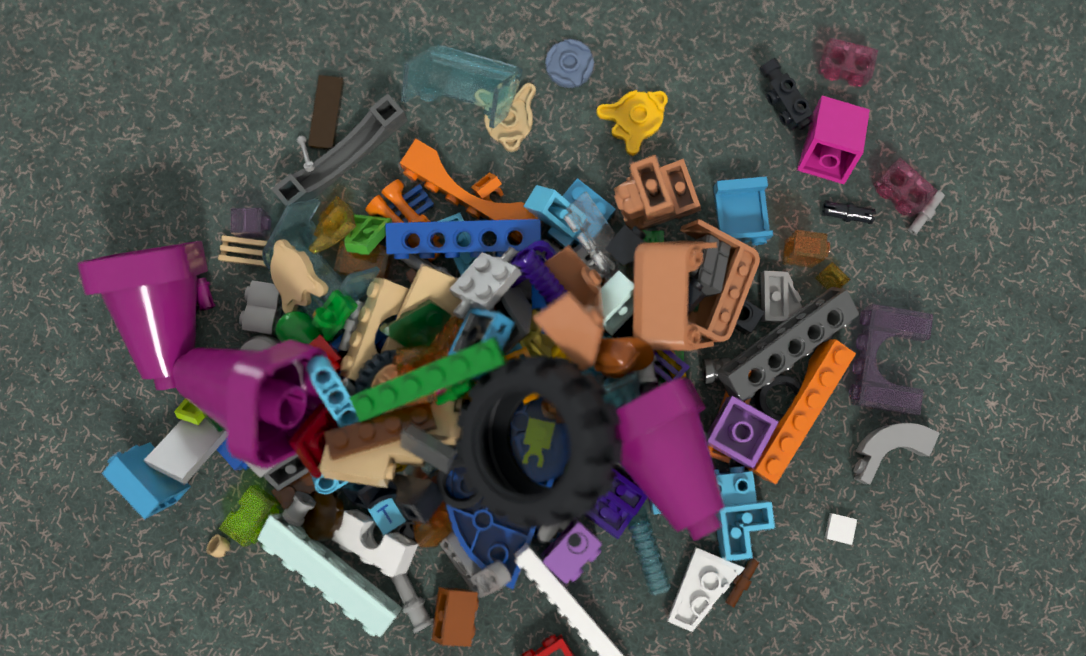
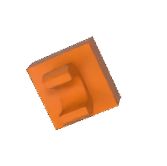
[471,172,503,202]

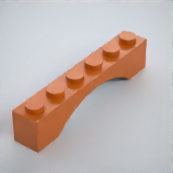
[400,139,542,244]
[745,339,856,484]

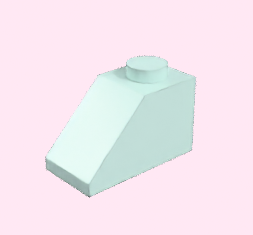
[601,271,634,335]

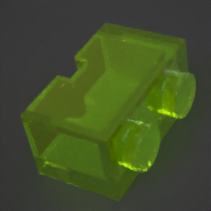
[218,485,280,547]

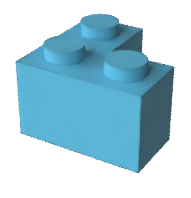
[716,500,775,561]

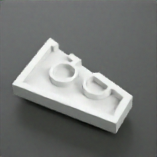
[667,547,744,632]

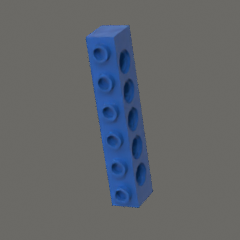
[386,219,542,259]

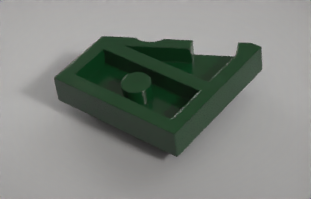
[379,299,452,357]

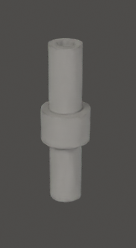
[908,190,945,235]
[338,300,365,352]

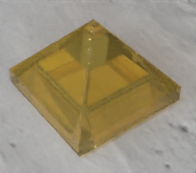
[815,262,850,290]

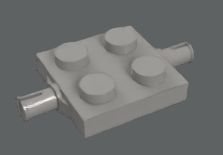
[449,247,521,319]

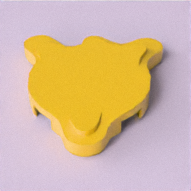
[597,90,668,156]

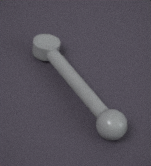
[297,135,315,172]

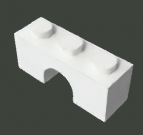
[332,509,419,577]

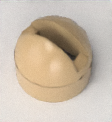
[206,535,230,558]

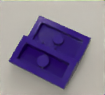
[584,468,648,539]

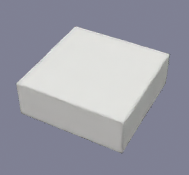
[825,513,857,545]

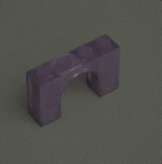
[849,304,933,416]

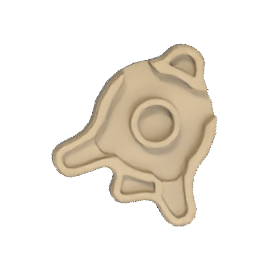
[475,83,536,152]
[270,239,328,313]

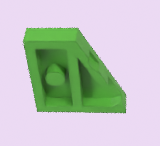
[344,214,392,255]

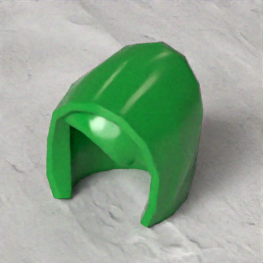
[275,311,324,345]

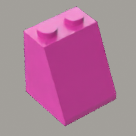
[797,96,870,184]

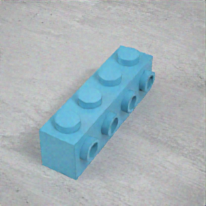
[649,466,757,514]

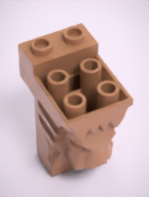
[614,155,701,230]

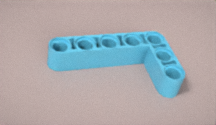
[307,356,360,494]

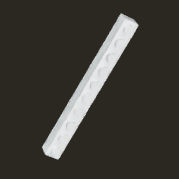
[514,543,624,656]

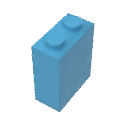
[102,443,191,519]

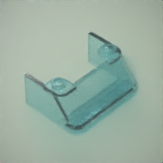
[401,46,522,128]
[262,198,380,320]

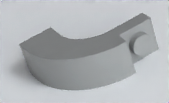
[854,423,940,484]

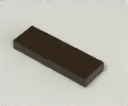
[308,75,344,150]

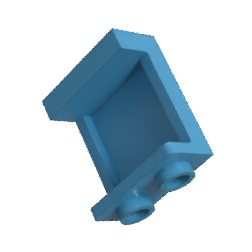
[713,177,773,246]

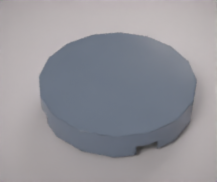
[546,39,594,88]

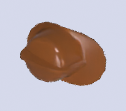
[594,337,654,379]

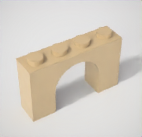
[340,278,409,381]

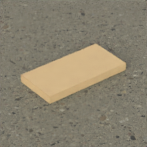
[380,263,462,364]

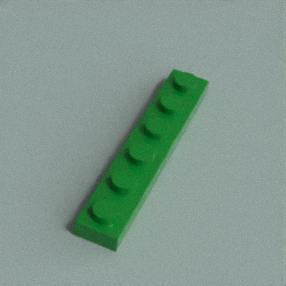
[349,336,506,422]

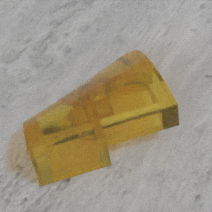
[309,196,356,254]

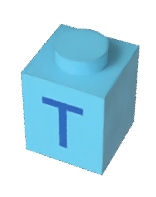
[368,498,408,535]

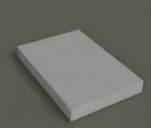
[144,418,227,484]

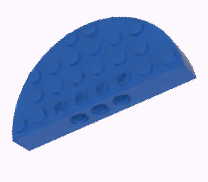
[446,397,556,589]

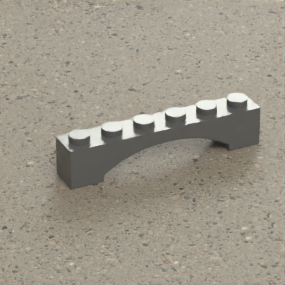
[271,93,408,215]

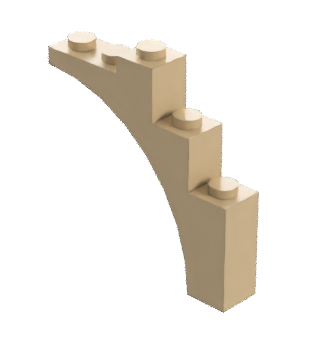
[319,379,467,488]

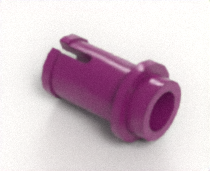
[197,278,216,311]

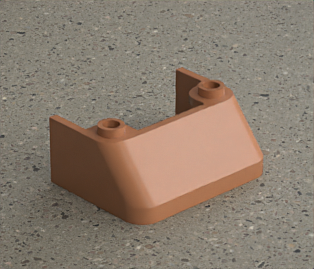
[680,219,760,342]
[633,240,717,351]
[533,245,605,371]

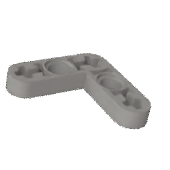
[438,528,511,598]

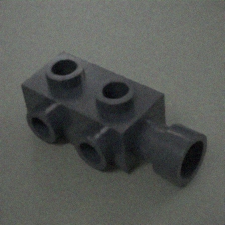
[759,58,813,131]

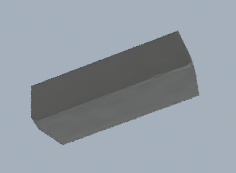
[401,424,457,474]

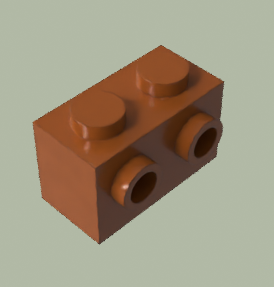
[431,587,479,647]

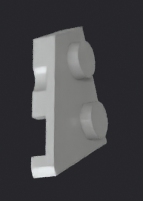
[761,271,802,323]

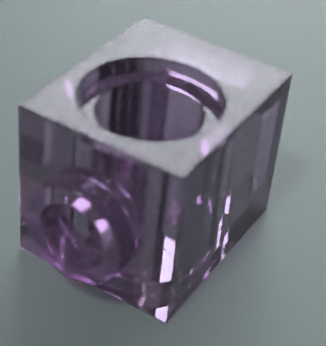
[230,208,271,238]

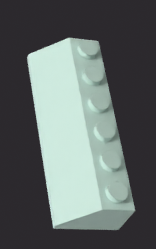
[258,513,403,637]

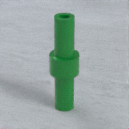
[434,378,476,406]

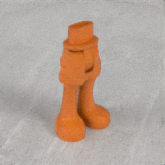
[365,179,442,262]

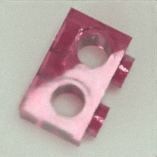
[818,38,879,87]
[873,158,938,217]

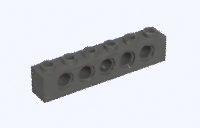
[716,287,859,401]

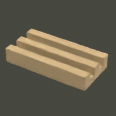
[218,235,273,267]

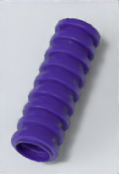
[514,248,568,305]

